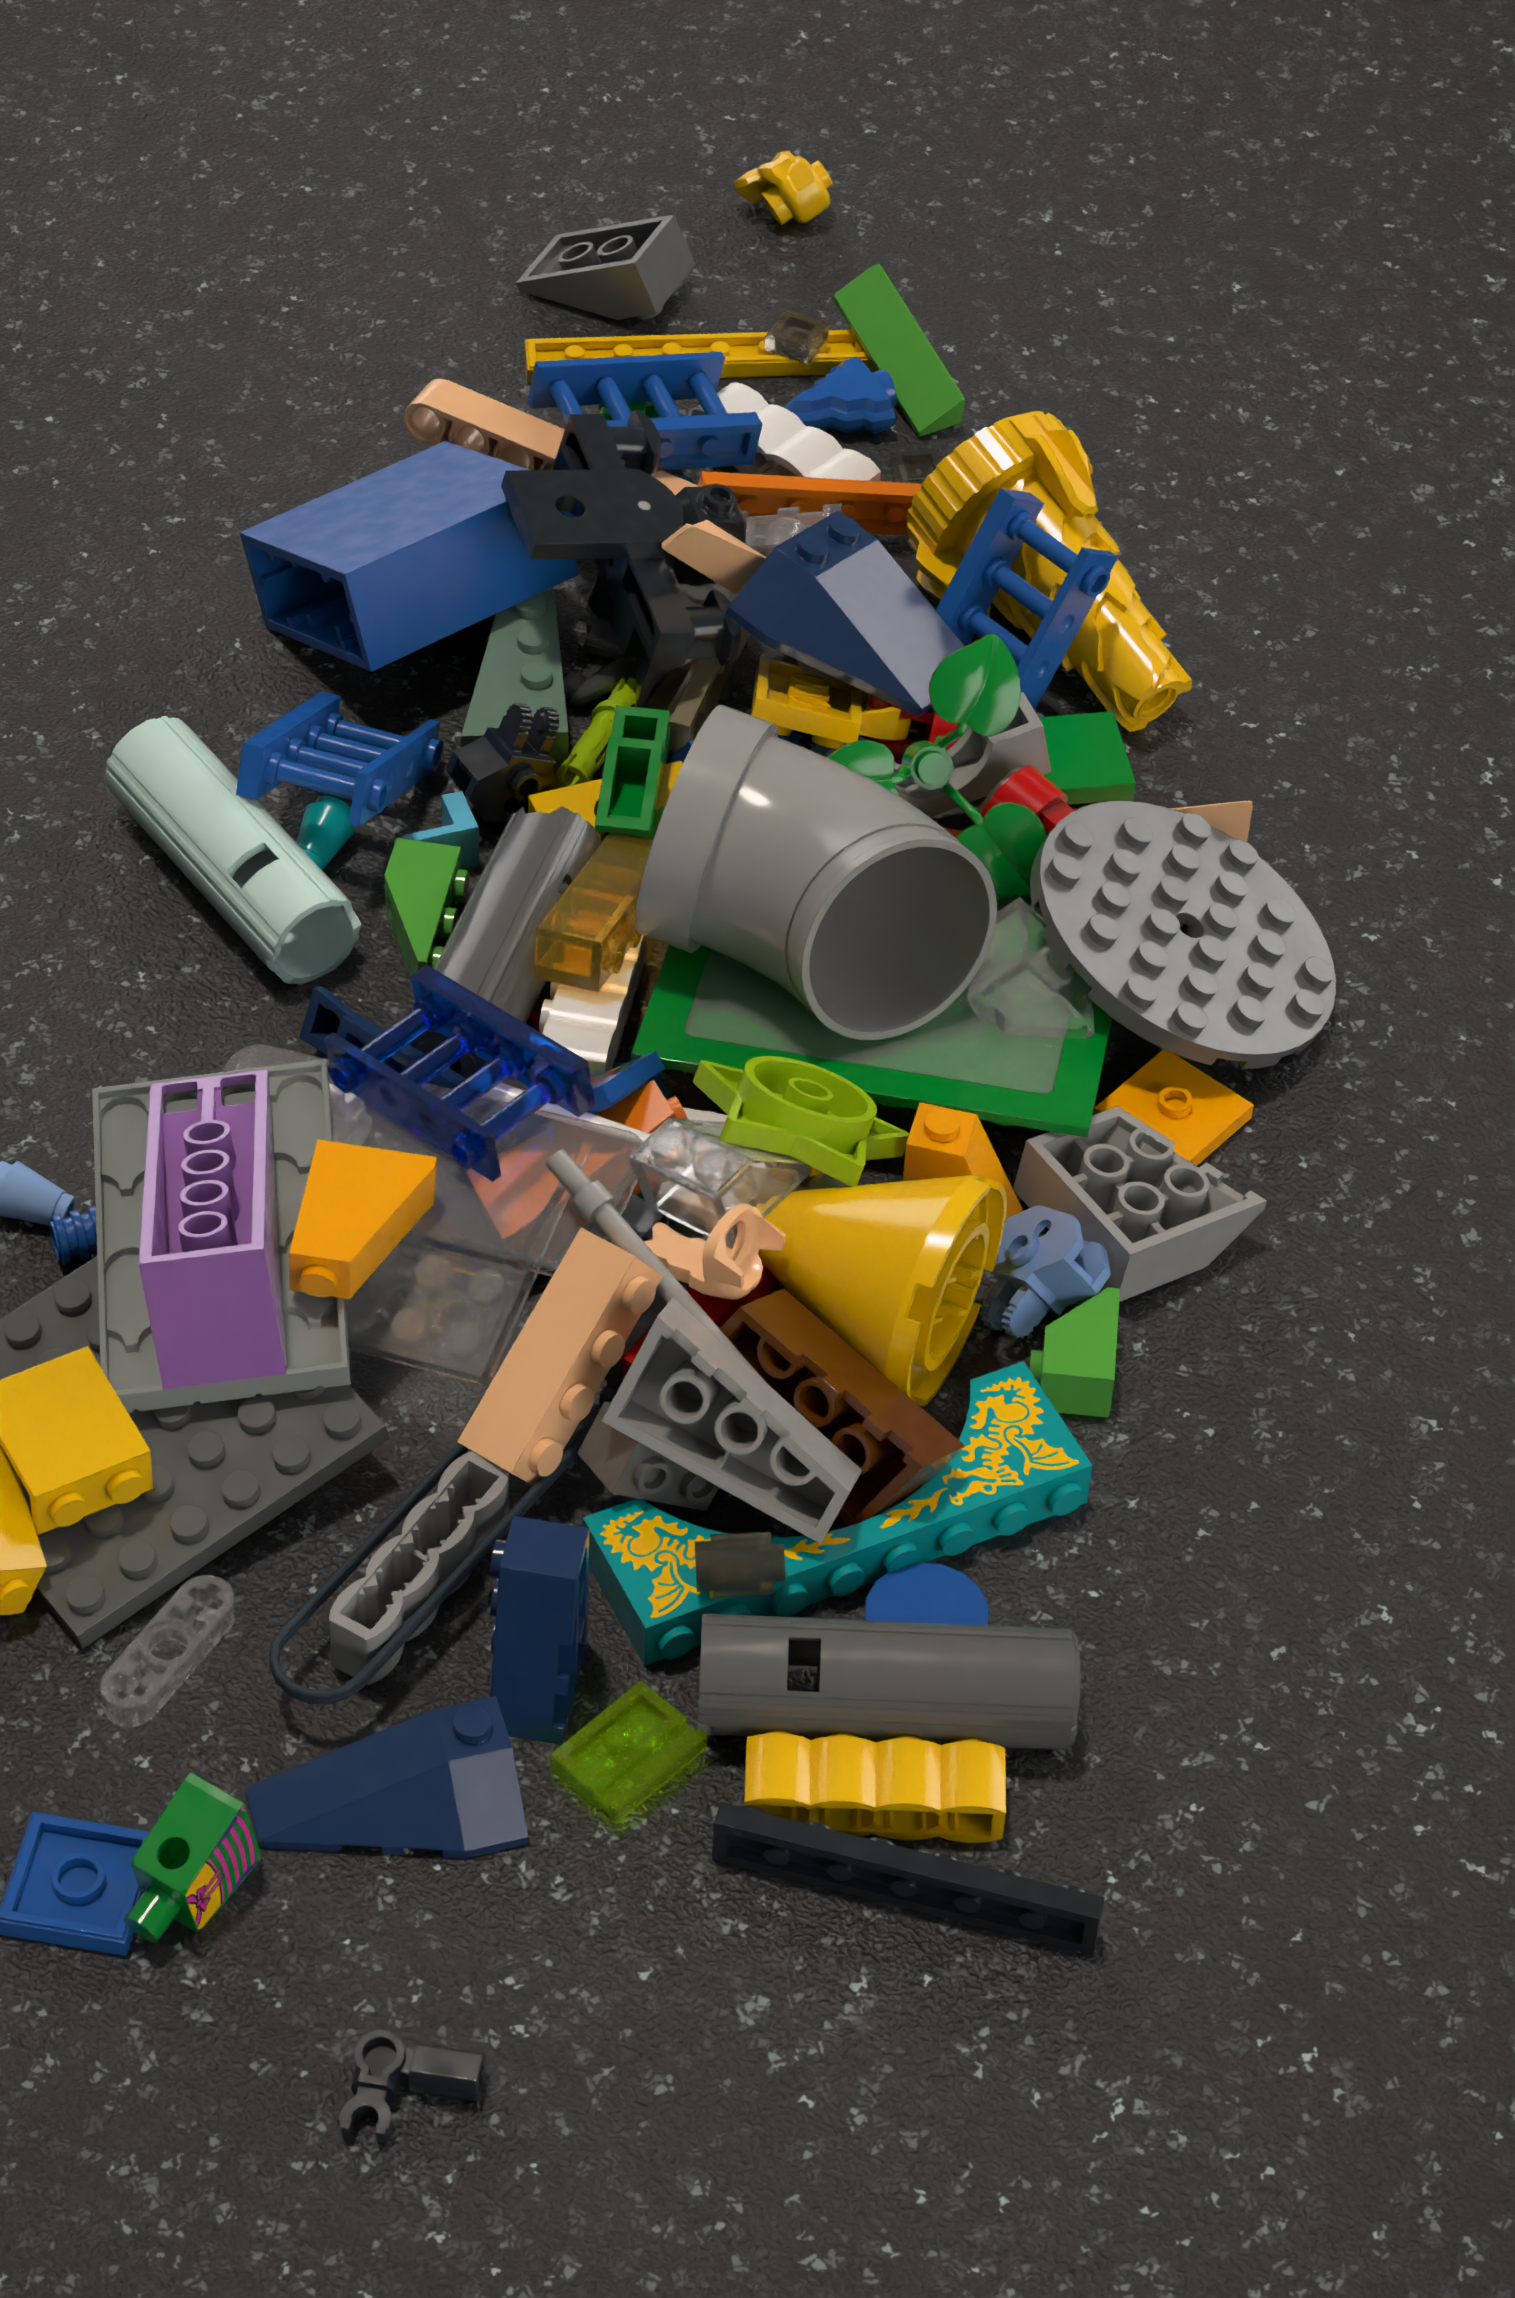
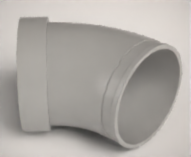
[635,705,997,1040]

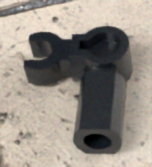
[339,2029,486,2146]

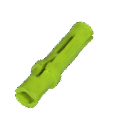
[555,677,637,787]

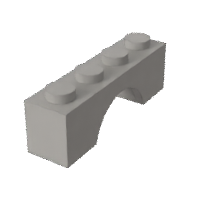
[893,692,1051,817]

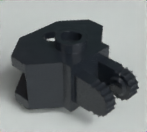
[445,703,563,823]

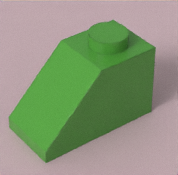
[1029,1287,1120,1418]

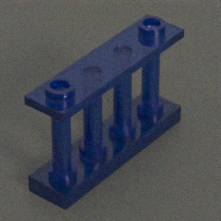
[324,965,595,1182]

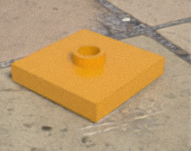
[1094,1049,1254,1166]

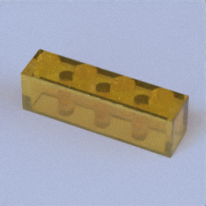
[534,833,653,992]

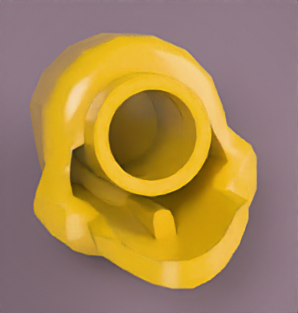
[733,151,833,225]

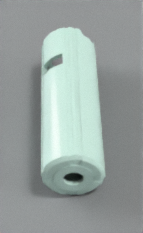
[105,716,361,985]

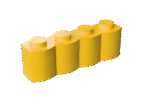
[744,1730,1006,1843]

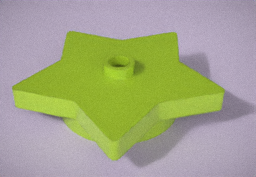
[693,1056,909,1187]

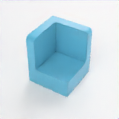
[402,791,479,870]

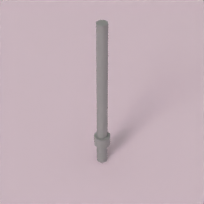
[545,1149,763,1379]

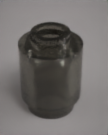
[695,1531,786,1598]

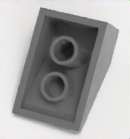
[516,214,696,320]

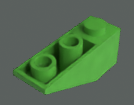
[384,838,470,998]

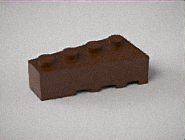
[720,1289,965,1526]

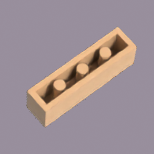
[457,1227,664,1485]

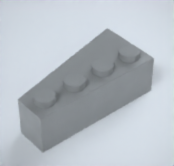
[602,1297,862,1544]

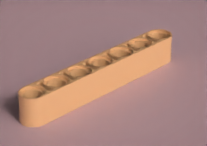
[403,378,698,495]

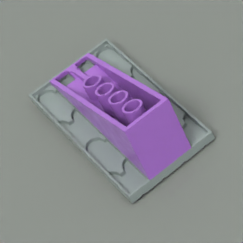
[92,1059,351,1413]

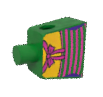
[124,1772,262,1943]

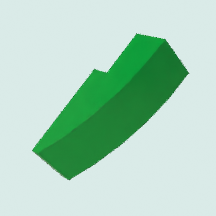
[595,705,670,837]

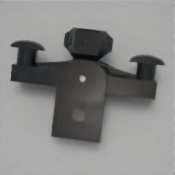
[501,410,747,708]

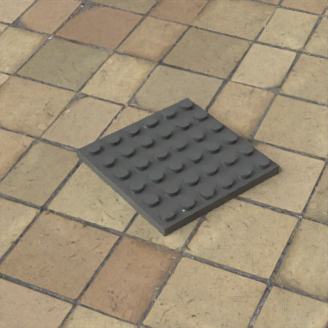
[0,1256,389,1649]

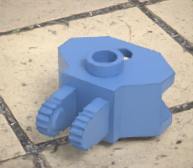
[979,1205,1111,1338]

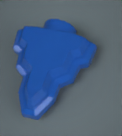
[783,357,897,434]

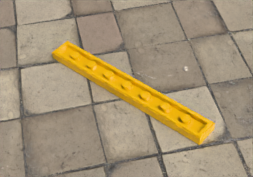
[525,330,877,383]

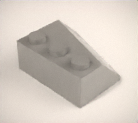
[1013,1106,1267,1302]

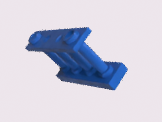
[527,352,763,471]
[935,488,1118,711]
[236,691,443,827]

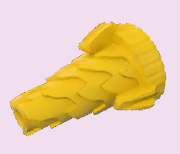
[906,411,1192,732]

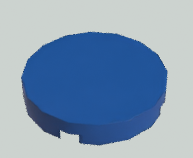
[865,1562,989,1625]

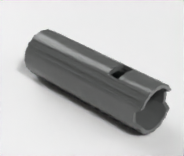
[399,806,605,1082]
[697,1614,1081,1750]

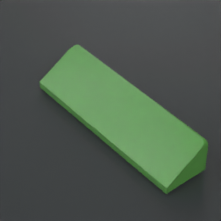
[833,264,965,437]

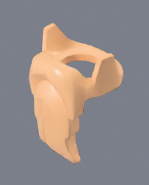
[644,1203,786,1300]

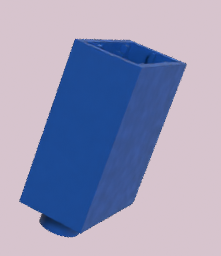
[239,441,579,672]

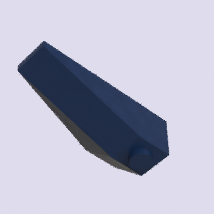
[244,1695,529,1858]

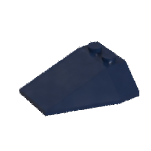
[725,510,964,717]

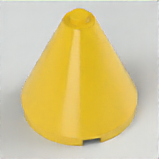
[751,1175,1007,1407]

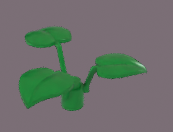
[826,633,1046,895]

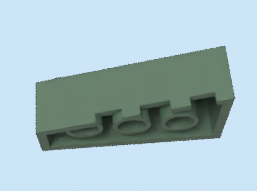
[461,590,568,777]

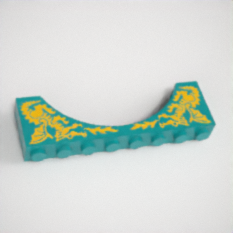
[582,1361,1093,1666]

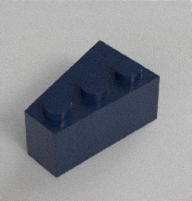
[490,1516,589,1745]

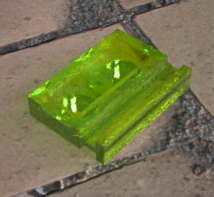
[550,1680,707,1825]

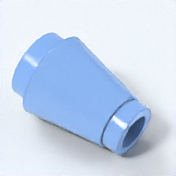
[0,1161,76,1226]

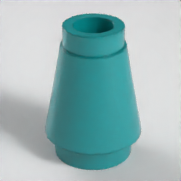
[296,796,355,870]

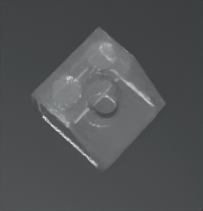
[967,897,1095,1039]
[628,1118,811,1249]

